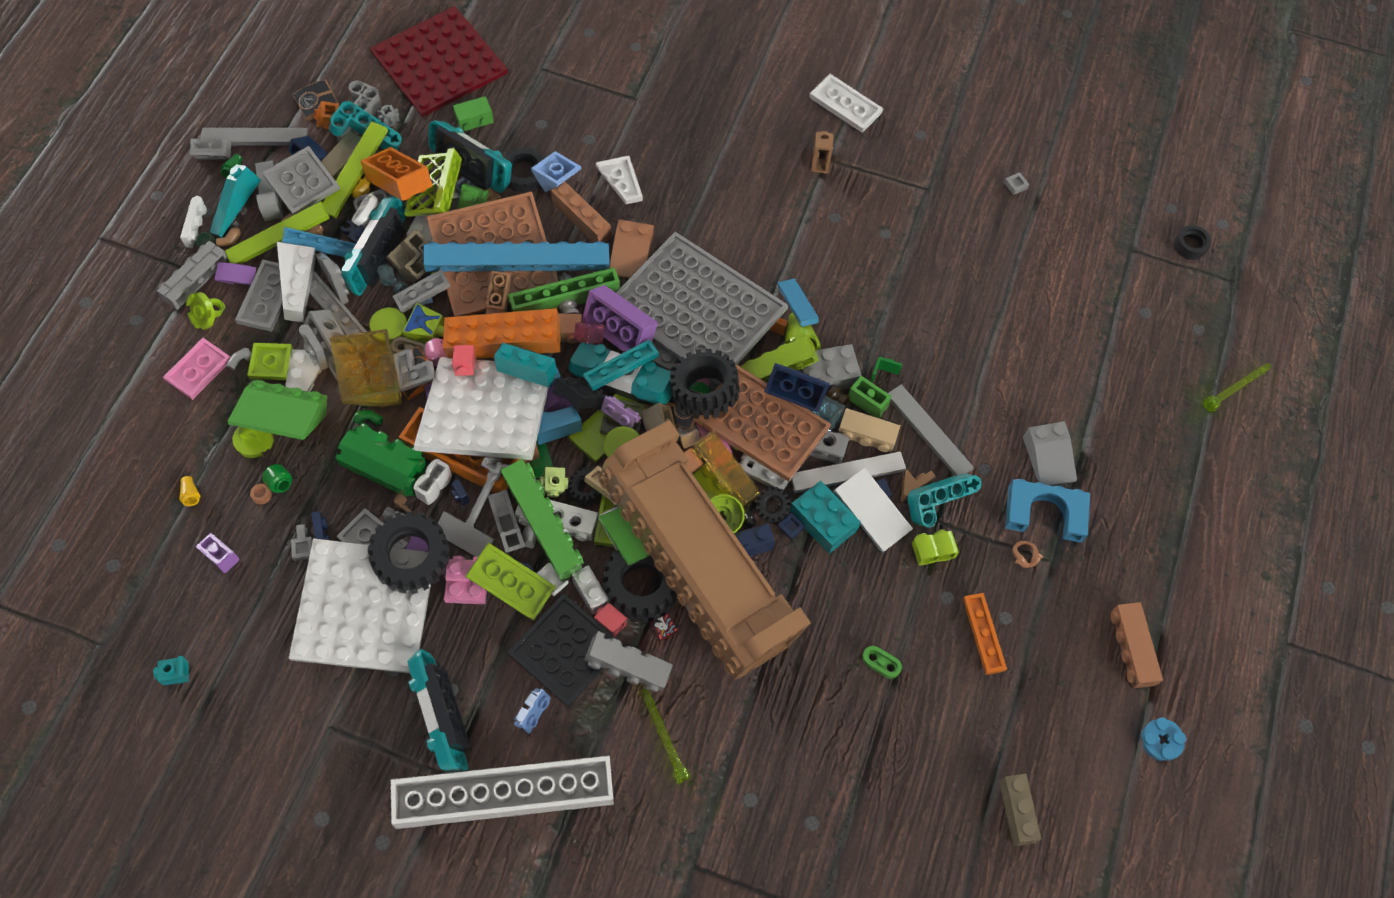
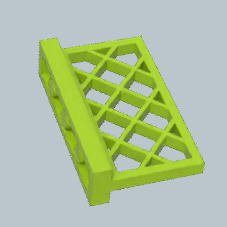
[404,148,462,217]

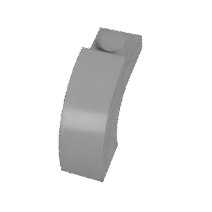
[488,490,525,553]

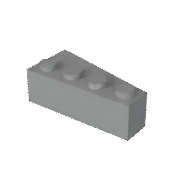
[584,631,673,692]

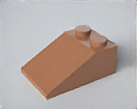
[609,220,654,279]

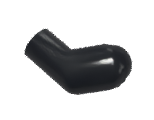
[743,499,756,528]

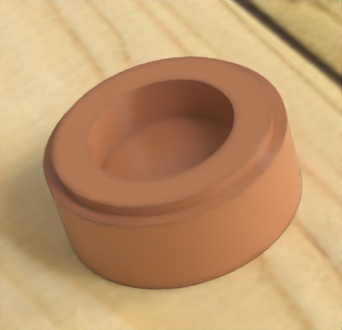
[250,484,272,504]

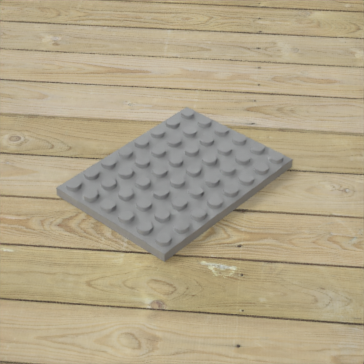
[616,232,788,385]

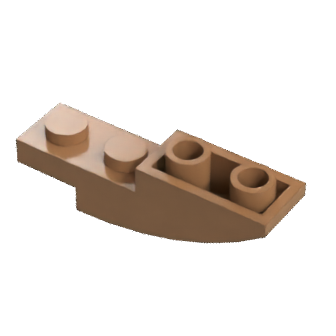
[486,271,511,314]

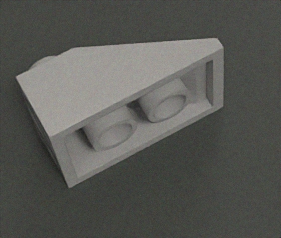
[1023,421,1077,486]

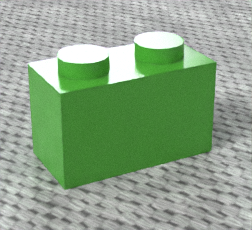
[453,96,494,131]
[848,376,892,418]

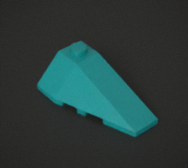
[209,164,261,237]

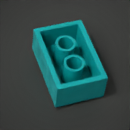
[790,480,861,554]

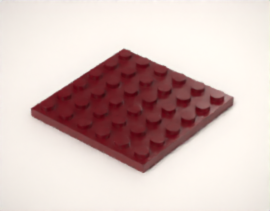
[370,6,508,118]

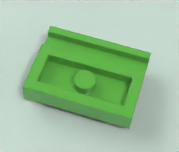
[458,184,489,209]

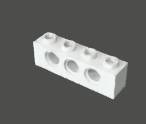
[515,500,598,541]

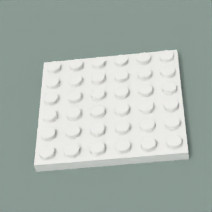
[414,357,549,460]
[289,539,431,674]

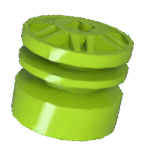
[710,494,745,533]

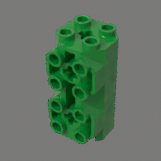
[335,423,426,497]

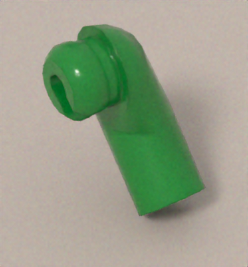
[353,410,384,426]

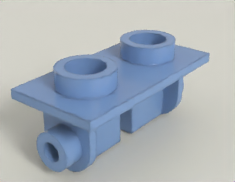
[514,688,551,734]

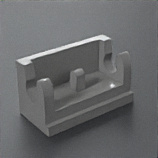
[190,138,231,160]

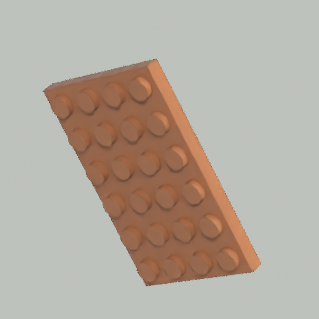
[693,364,832,482]

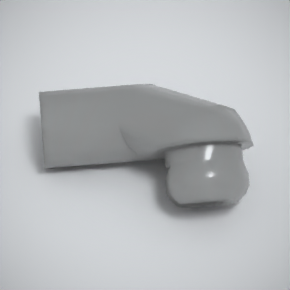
[226,348,252,370]

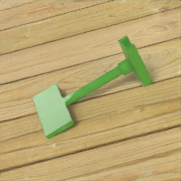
[598,508,649,565]

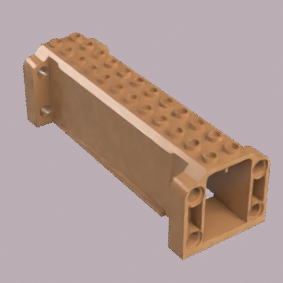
[599,420,811,680]

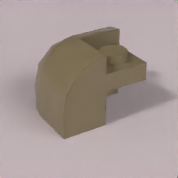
[386,229,429,282]

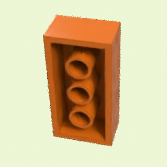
[361,147,433,201]

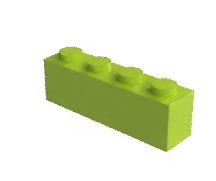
[740,335,819,383]

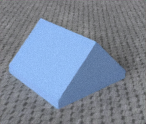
[531,151,581,192]

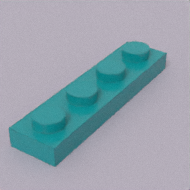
[583,340,659,391]

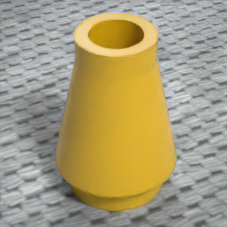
[179,476,200,506]

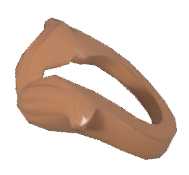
[1012,541,1043,568]

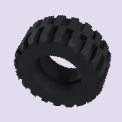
[368,511,450,594]
[603,541,677,623]

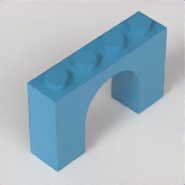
[537,367,582,445]
[1005,479,1090,543]

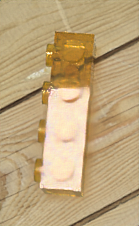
[693,429,760,506]

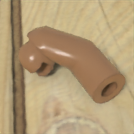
[216,227,241,247]

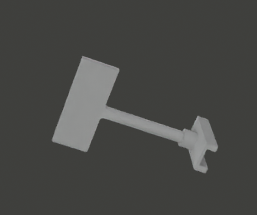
[438,457,511,557]

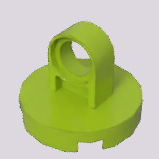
[186,292,225,330]
[232,427,274,458]

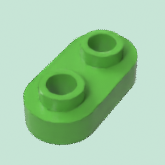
[862,646,902,679]

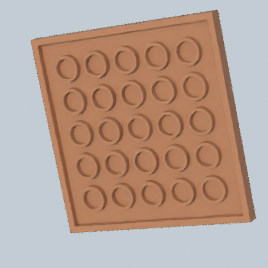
[427,192,559,317]

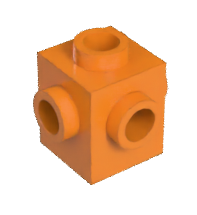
[314,101,339,129]

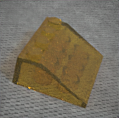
[330,329,402,407]

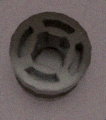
[824,385,850,411]

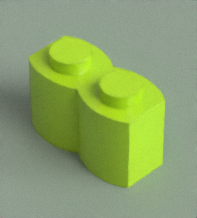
[912,530,959,565]

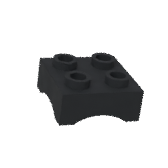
[552,377,608,412]

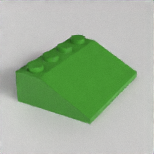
[228,380,327,440]

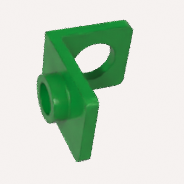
[870,357,902,383]

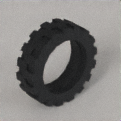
[504,147,545,193]

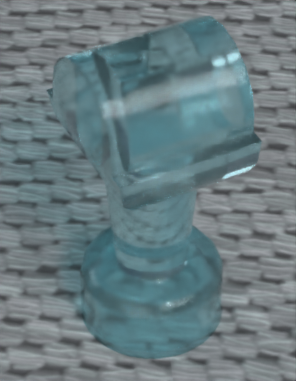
[377,265,408,294]

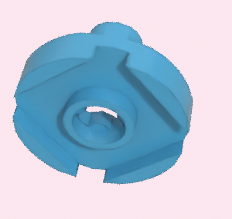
[1141,717,1186,761]

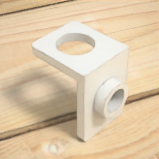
[537,563,569,596]

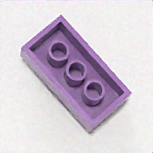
[582,285,658,352]

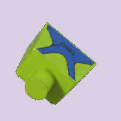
[403,303,444,344]

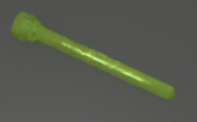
[1203,363,1272,412]
[641,688,692,784]

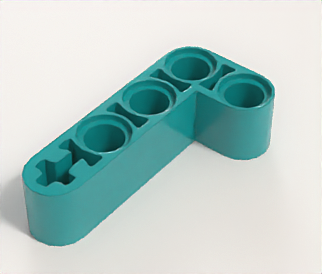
[329,101,402,151]
[908,474,982,527]

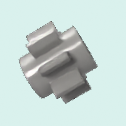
[378,105,399,126]

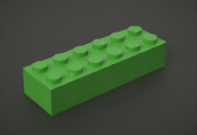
[501,459,584,582]

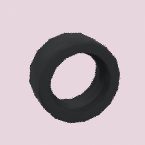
[1174,225,1211,260]

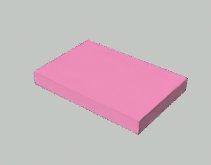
[163,338,231,400]

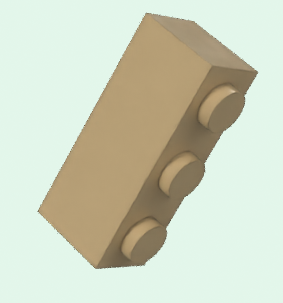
[838,408,901,453]

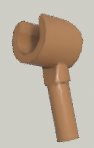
[394,494,415,515]

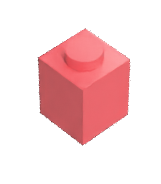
[452,345,476,376]
[595,602,627,637]

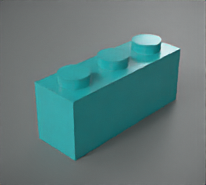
[494,343,557,387]

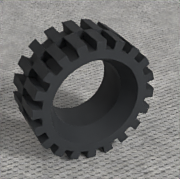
[670,348,740,419]

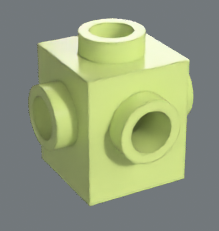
[539,467,568,497]

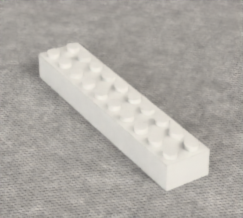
[391,756,614,829]

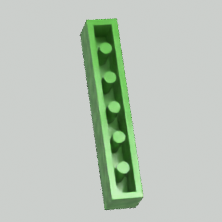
[508,267,620,312]

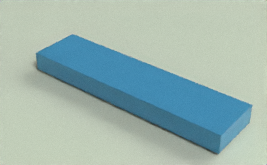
[282,227,356,257]
[778,279,819,327]

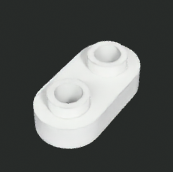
[352,194,378,226]

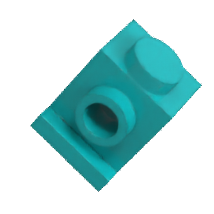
[153,656,189,686]

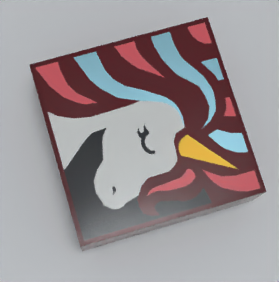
[650,613,678,642]

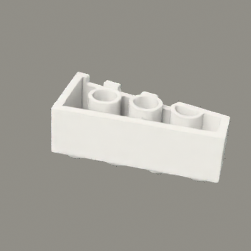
[277,242,316,322]

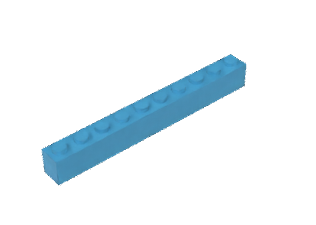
[424,241,609,272]

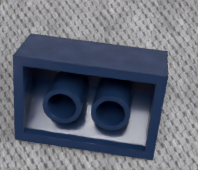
[764,363,830,413]

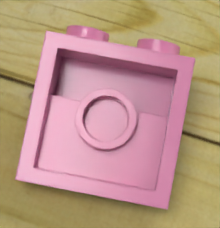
[444,556,487,604]

